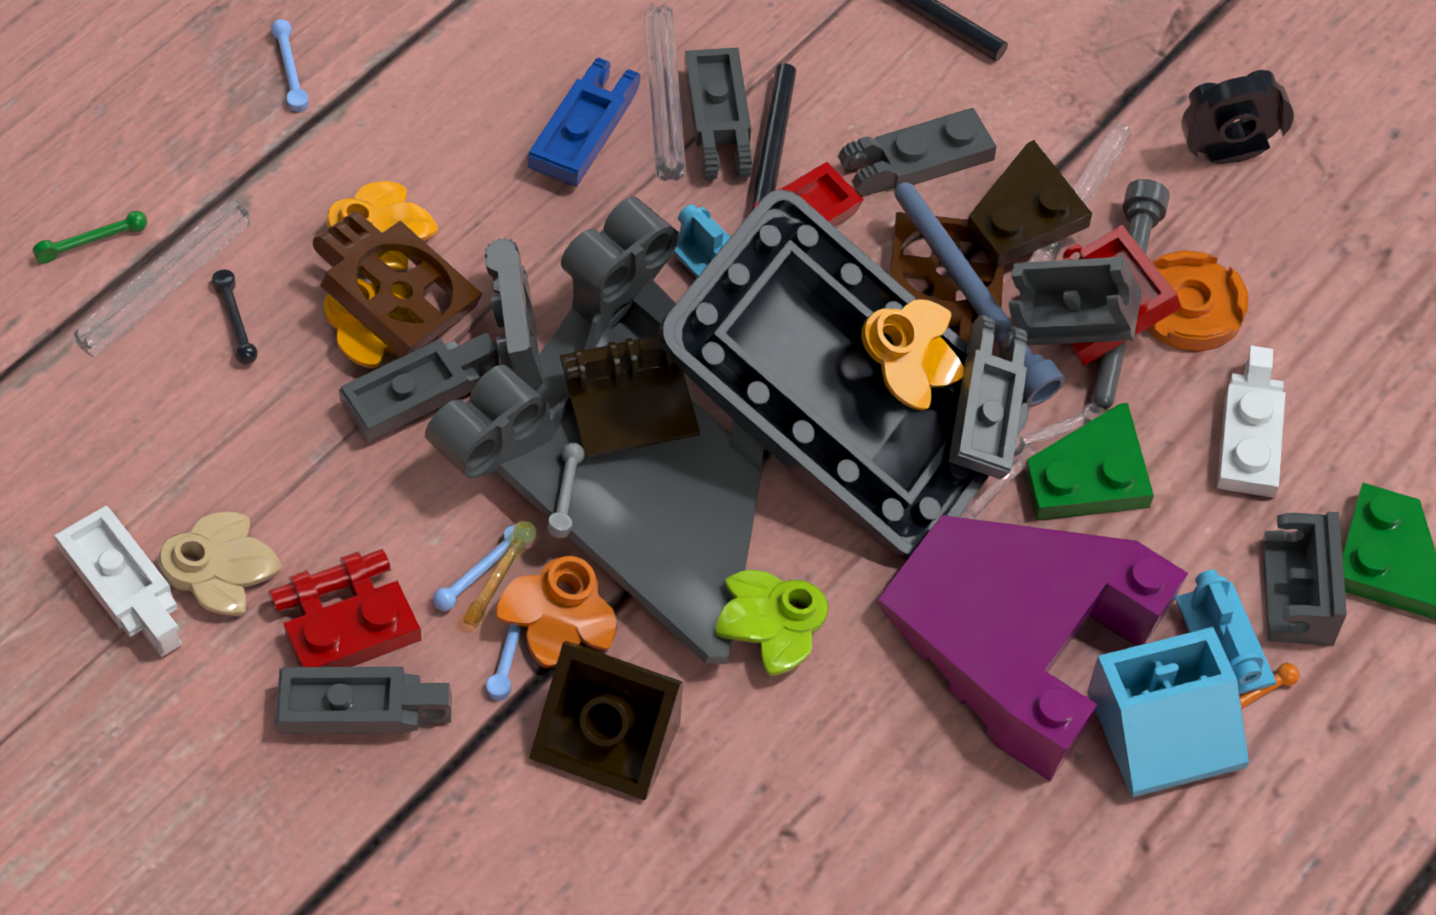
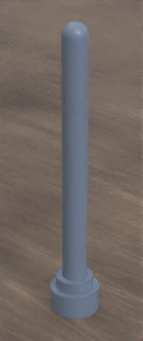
[894,182,1066,406]

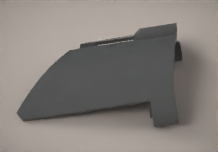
[425,196,764,664]

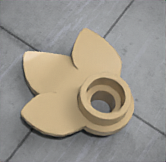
[159,511,282,616]

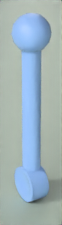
[271,19,309,112]
[432,525,528,611]
[486,625,522,701]

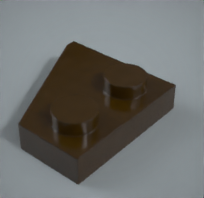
[967,140,1093,268]

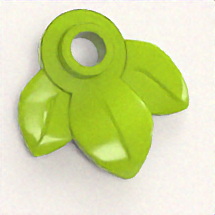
[714,570,828,676]

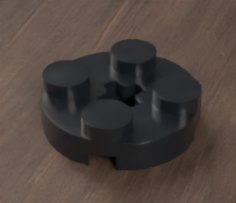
[1181,70,1294,164]

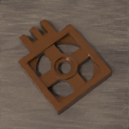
[313,212,482,358]
[890,212,1004,343]

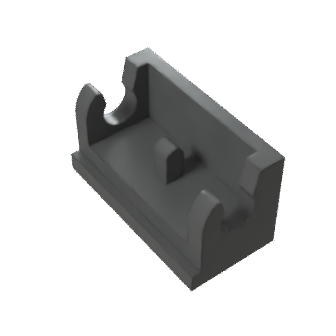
[1009,257,1142,345]
[1262,512,1347,646]

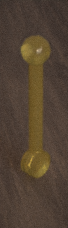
[464,521,537,628]

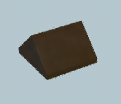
[529,641,683,800]

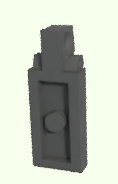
[338,332,500,443]
[275,667,452,734]

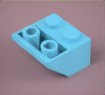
[1087,627,1249,798]

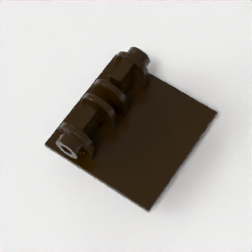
[560,335,700,459]

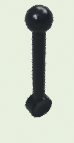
[212,269,258,365]

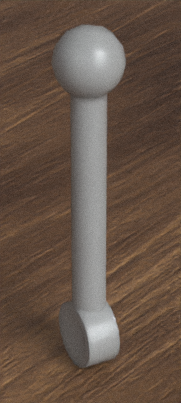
[547,443,584,538]

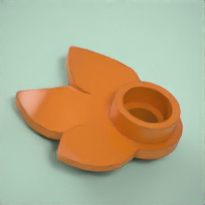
[496,556,617,668]

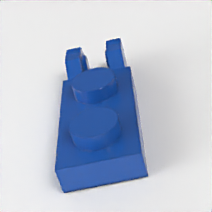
[528,57,641,187]

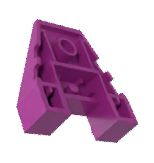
[877,515,1188,782]

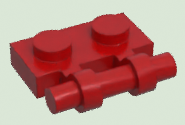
[268,549,422,667]

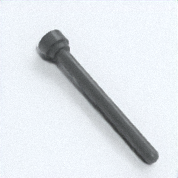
[1091,179,1170,410]

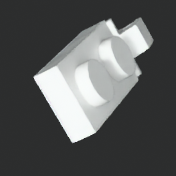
[1217,346,1286,498]
[54,506,182,657]

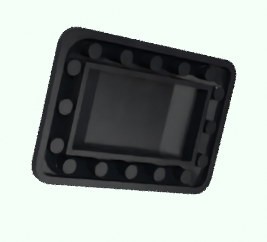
[659,189,1028,560]

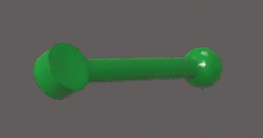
[32,210,148,264]

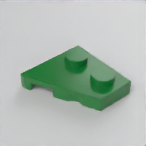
[1024,403,1154,521]
[1342,482,1436,620]

